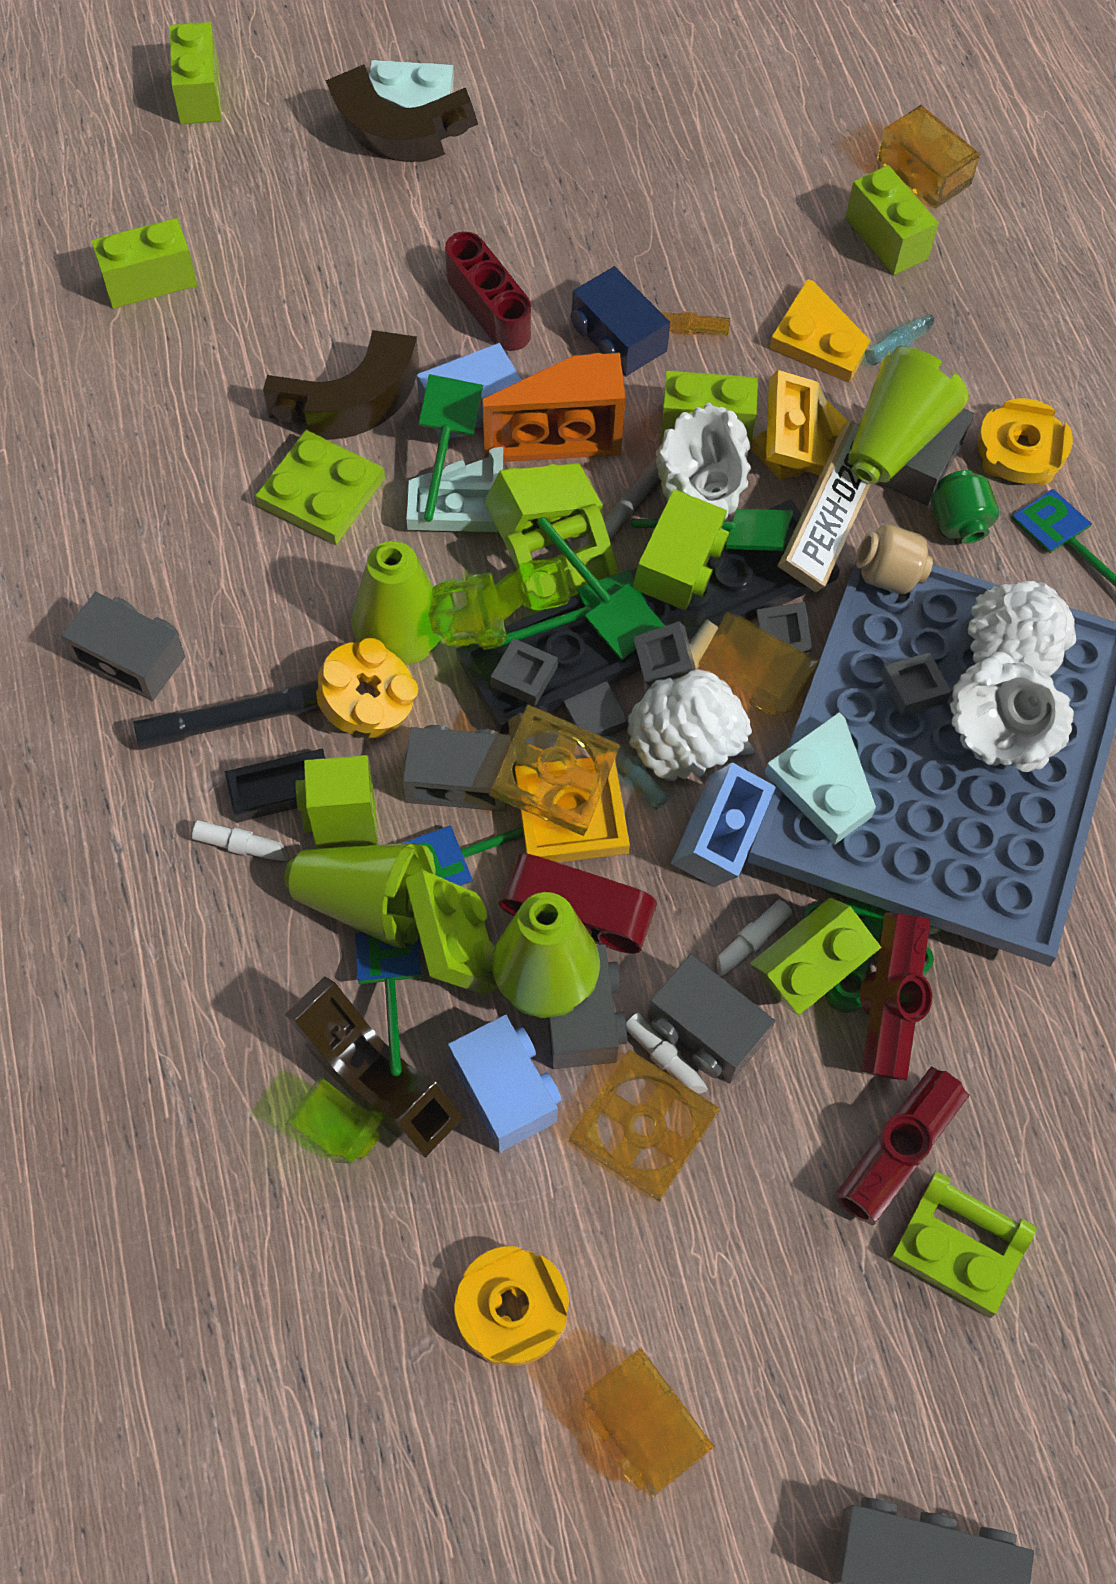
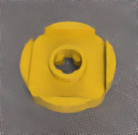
[977,398,1073,485]
[316,638,419,738]
[454,1246,569,1367]

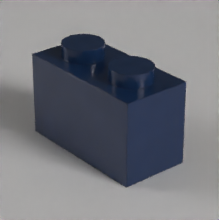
[570,266,670,376]

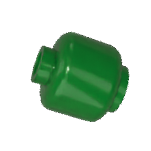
[931,470,999,544]

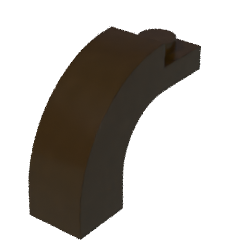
[325,64,478,162]
[263,330,419,440]
[284,976,464,1158]

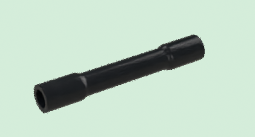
[134,680,320,750]

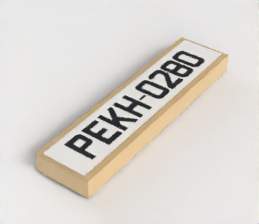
[778,420,871,592]

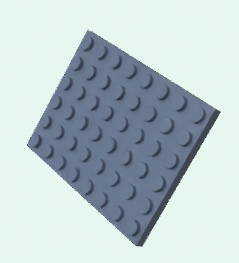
[747,562,1116,967]

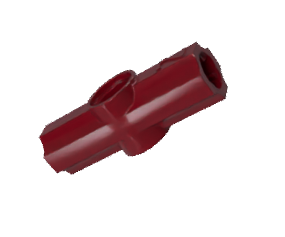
[860,912,932,1081]
[834,1066,970,1226]

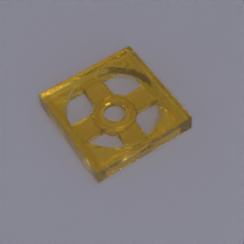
[489,705,620,836]
[569,1049,720,1202]

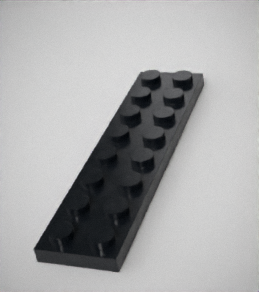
[456,499,840,734]

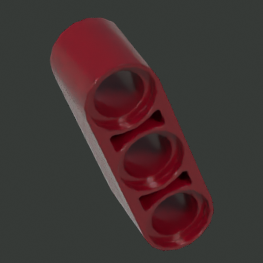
[445,231,531,351]
[498,854,657,954]

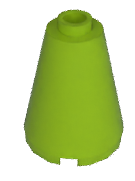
[848,346,969,484]
[351,541,447,665]
[284,843,436,948]
[492,892,600,1018]

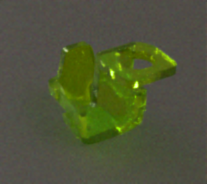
[428,558,570,650]

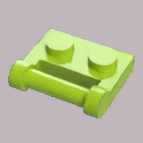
[505,503,619,615]
[889,1170,1037,1318]

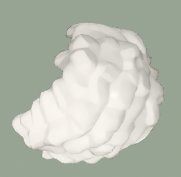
[656,403,751,519]
[968,581,1076,676]
[950,652,1074,772]
[627,669,752,782]

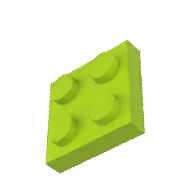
[255,430,385,545]
[405,870,498,995]

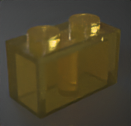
[877,105,980,209]
[698,612,819,716]
[582,1348,715,1498]

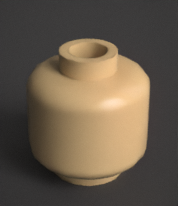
[856,525,933,594]

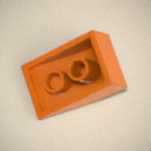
[482,353,625,462]

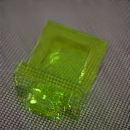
[285,1079,383,1164]

